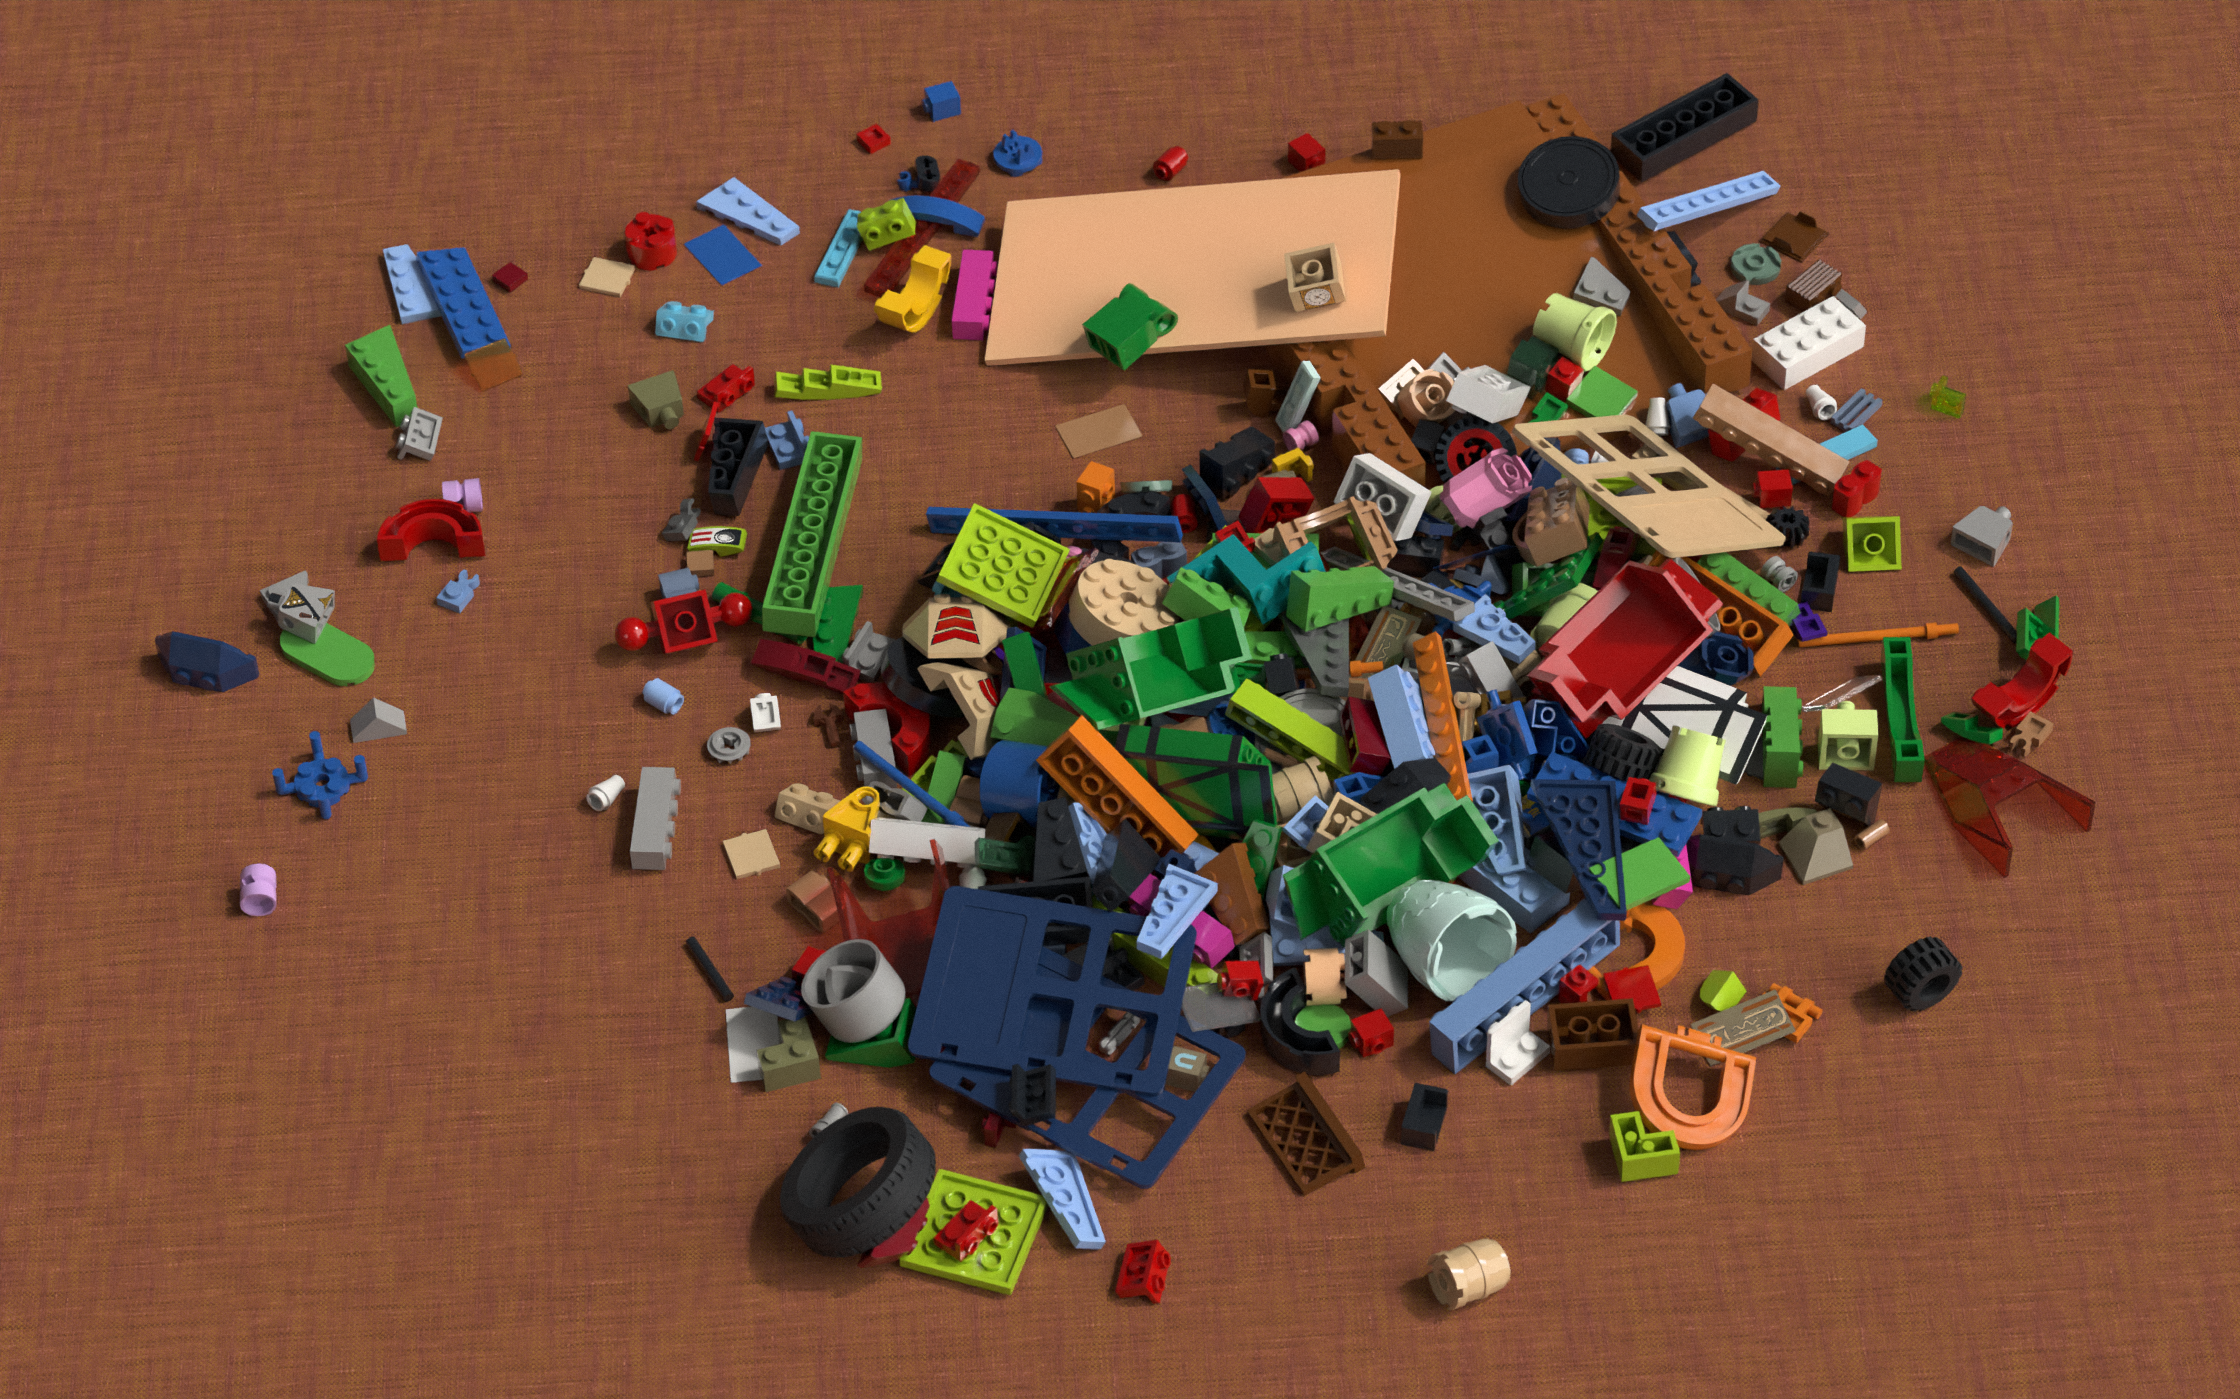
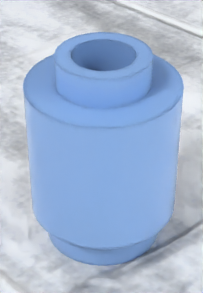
[643,678,684,715]

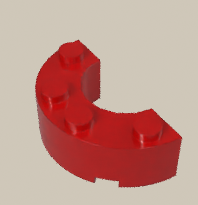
[377,499,486,561]
[1971,632,2073,728]
[843,682,931,777]

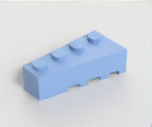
[1368,664,1435,769]

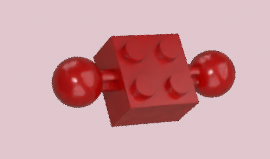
[615,589,753,654]

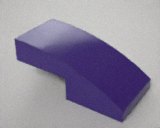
[1789,602,1827,642]

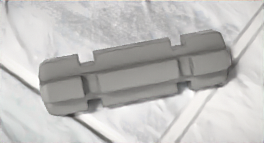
[1098,1012,1140,1055]

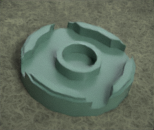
[1730,243,1781,285]
[1120,480,1172,493]

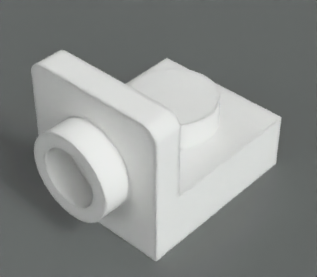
[750,693,781,733]

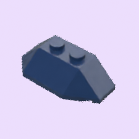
[1504,437,1561,521]
[154,631,259,692]

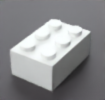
[1334,453,1432,541]

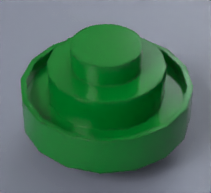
[864,858,905,891]

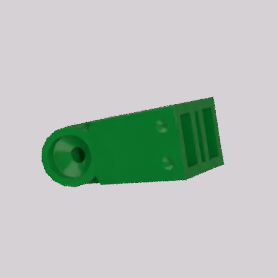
[1082,283,1178,371]

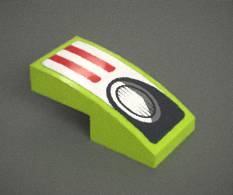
[687,526,747,557]

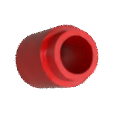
[1153,146,1188,181]
[1170,494,1198,533]

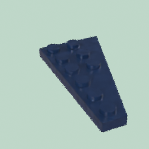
[1531,779,1627,921]

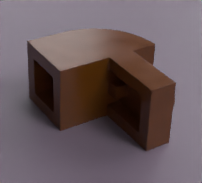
[1243,369,1290,418]

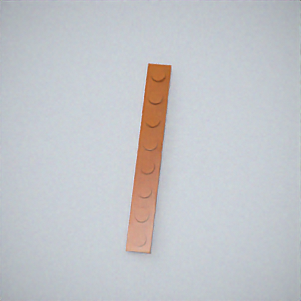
[1413,631,1473,802]

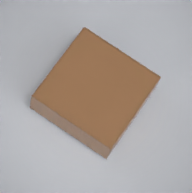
[687,550,714,577]

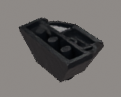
[1359,758,1452,814]
[1686,834,1784,896]

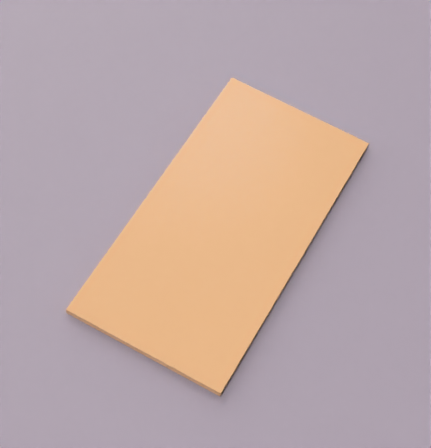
[985,169,1401,366]

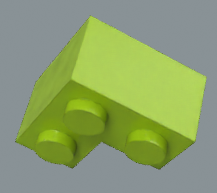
[1609,1111,1680,1182]

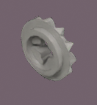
[707,727,751,764]

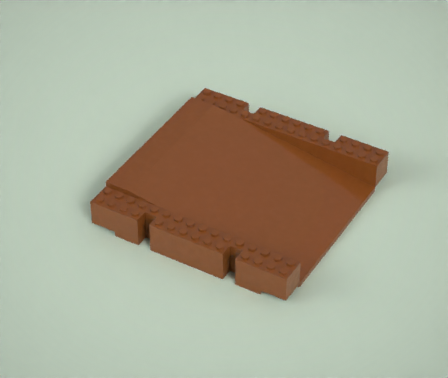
[1262,93,1752,490]

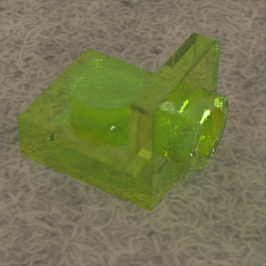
[1929,375,1966,419]

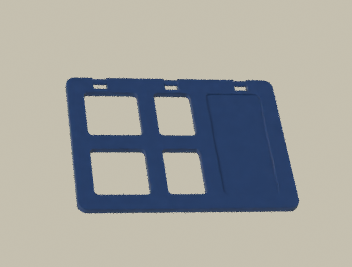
[908,886,1197,1096]
[930,946,1245,1189]

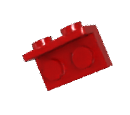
[697,364,755,413]
[933,1200,998,1262]
[1115,1239,1171,1304]

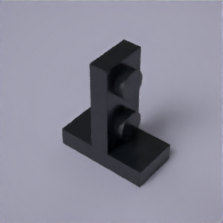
[1468,506,1527,581]

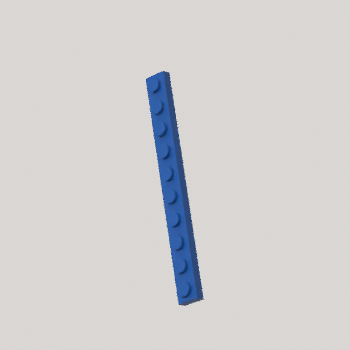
[926,507,1183,543]

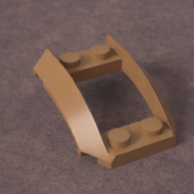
[1272,496,1398,573]

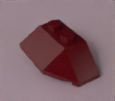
[857,1197,930,1268]

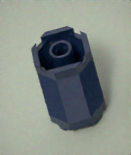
[1678,632,1754,686]

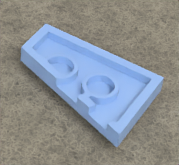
[1453,594,1535,664]

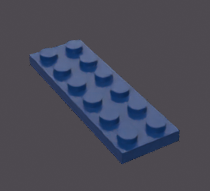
[416,247,511,358]
[1527,752,1702,857]

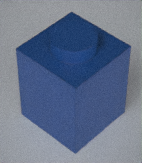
[922,81,961,122]

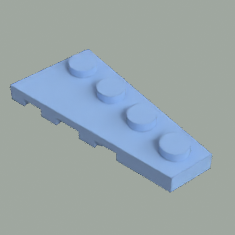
[696,177,800,246]
[383,244,442,324]
[1068,803,1128,901]

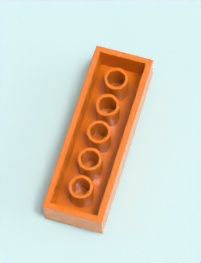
[1648,550,1794,677]
[1036,716,1199,876]

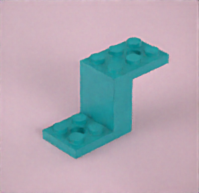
[1167,534,1326,624]

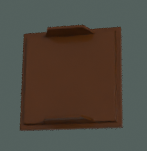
[1759,211,1829,263]

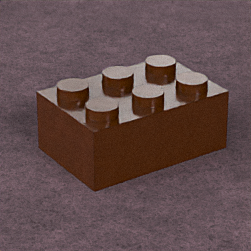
[1547,998,1638,1071]

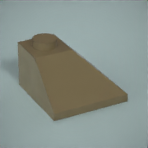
[1778,808,1853,885]

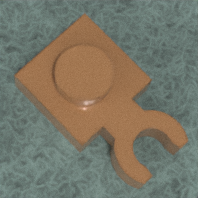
[2009,712,2054,757]

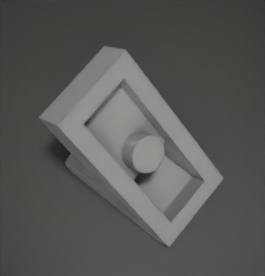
[1716,280,1770,326]

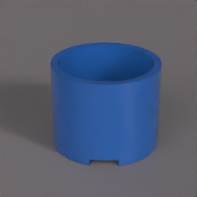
[980,740,1060,828]

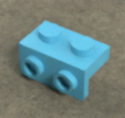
[655,301,714,342]

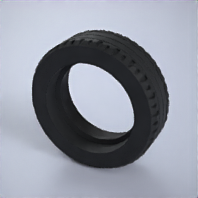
[780,1107,936,1258]

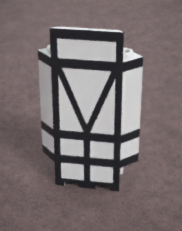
[1583,666,1767,785]

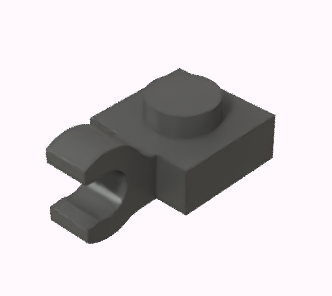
[662,498,701,541]

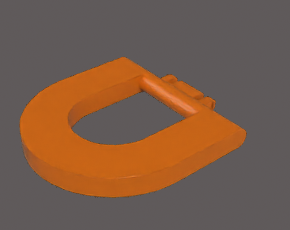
[1546,900,1685,1000]
[1629,1024,1756,1150]

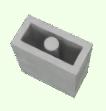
[1345,929,1408,1017]

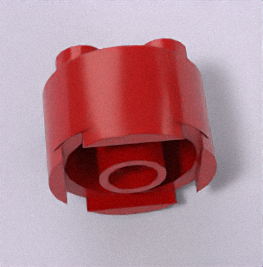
[625,212,677,271]

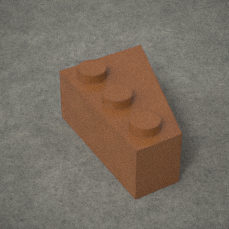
[1194,843,1270,945]

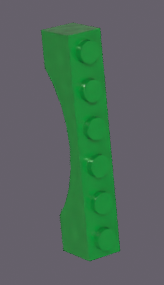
[1881,637,1925,782]

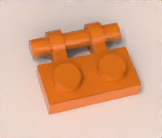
[1762,983,1823,1044]

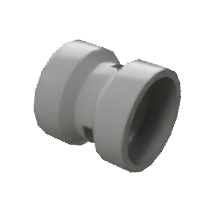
[1760,556,1798,592]

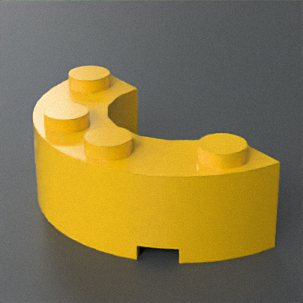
[874,245,951,333]

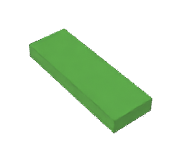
[921,751,966,824]

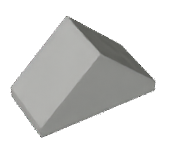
[350,698,407,743]

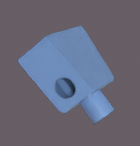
[1666,383,1709,448]

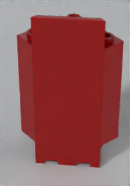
[1527,558,1724,739]

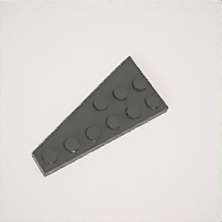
[1276,609,1349,697]

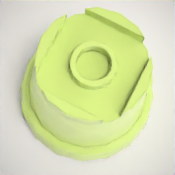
[1533,293,1617,372]
[1530,583,1598,660]
[1649,725,1726,806]

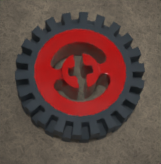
[1435,417,1517,483]

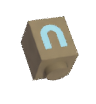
[1166,1046,1211,1092]

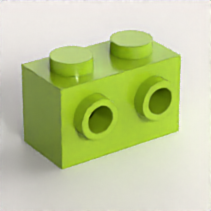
[857,198,916,251]

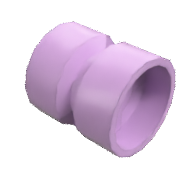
[442,478,483,513]
[240,864,276,916]

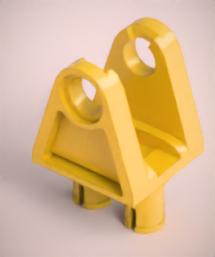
[813,786,880,872]

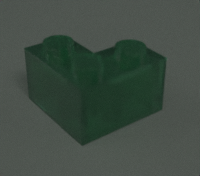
[1507,336,1559,400]

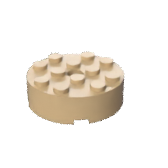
[1068,559,1180,646]

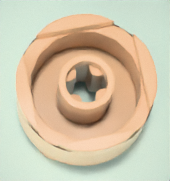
[1397,369,1455,427]
[1303,948,1346,1006]

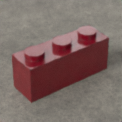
[1339,696,1392,776]

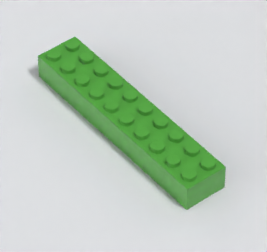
[762,431,862,637]

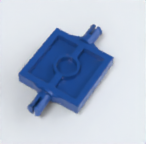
[1477,689,1537,781]

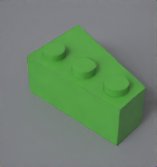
[1162,567,1252,628]

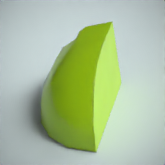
[1700,970,1746,1011]

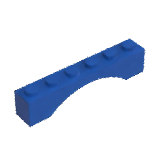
[1334,734,1499,804]

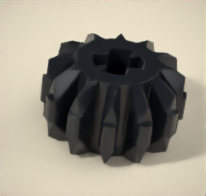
[1766,505,1810,549]

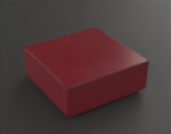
[492,262,528,293]

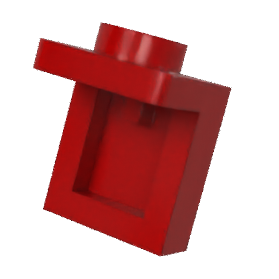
[1215,520,1255,554]
[1558,965,1599,1004]

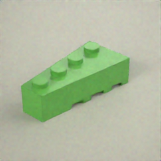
[345,325,417,427]
[1286,566,1394,632]
[1762,686,1803,788]

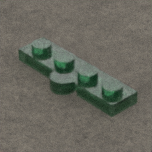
[974,835,1035,876]

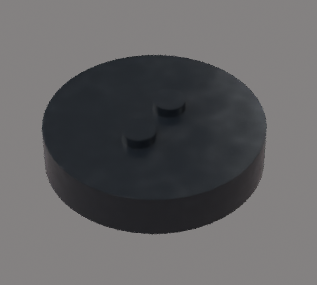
[1518,136,1621,229]
[881,637,980,718]

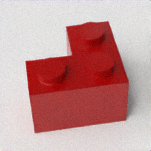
[1238,477,1315,533]

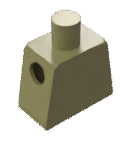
[628,370,684,429]

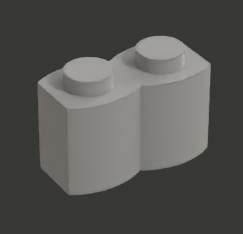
[862,781,928,822]

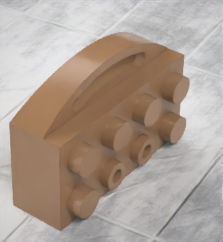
[1512,477,1590,567]

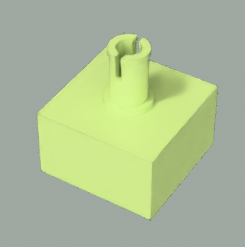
[1818,701,1878,770]

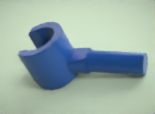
[897,171,918,191]

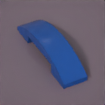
[889,196,985,237]

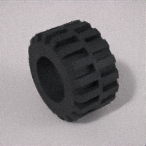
[1585,724,1662,781]
[1884,936,1962,1012]

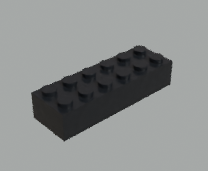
[1610,73,1759,183]

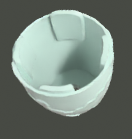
[1387,880,1517,1002]

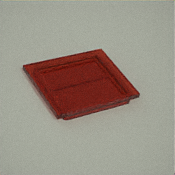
[1018,548,1099,634]

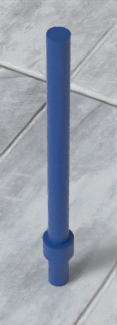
[854,741,971,827]

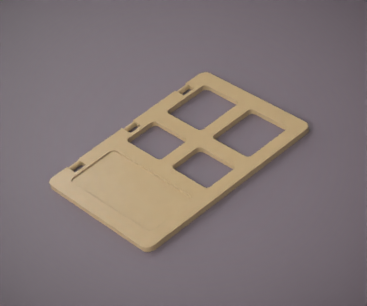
[1512,415,1786,558]

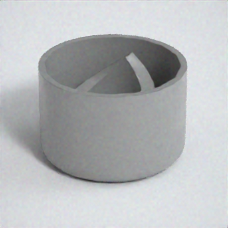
[801,939,905,1043]

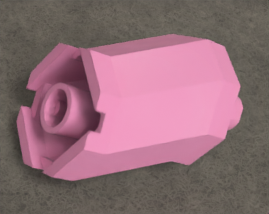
[1440,448,1532,528]

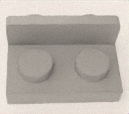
[395,407,443,461]
[842,621,895,683]
[1240,932,1273,1002]

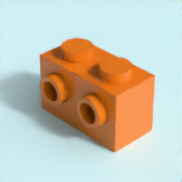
[1076,461,1115,513]

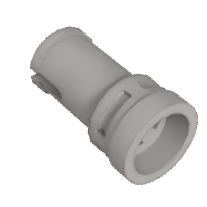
[809,1102,848,1138]

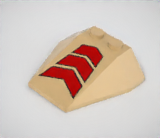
[903,594,1010,658]
[917,662,1002,760]

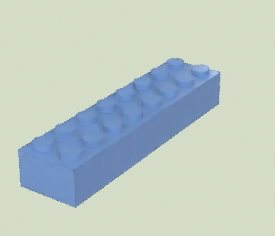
[1429,898,1620,1074]

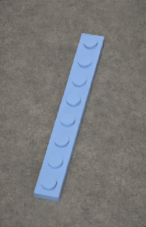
[1637,171,1780,231]

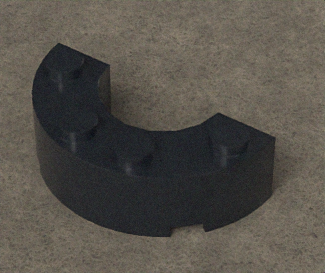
[1090,491,1171,559]
[1260,968,1340,1076]

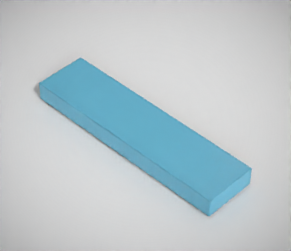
[814,209,863,288]
[1776,425,1878,485]

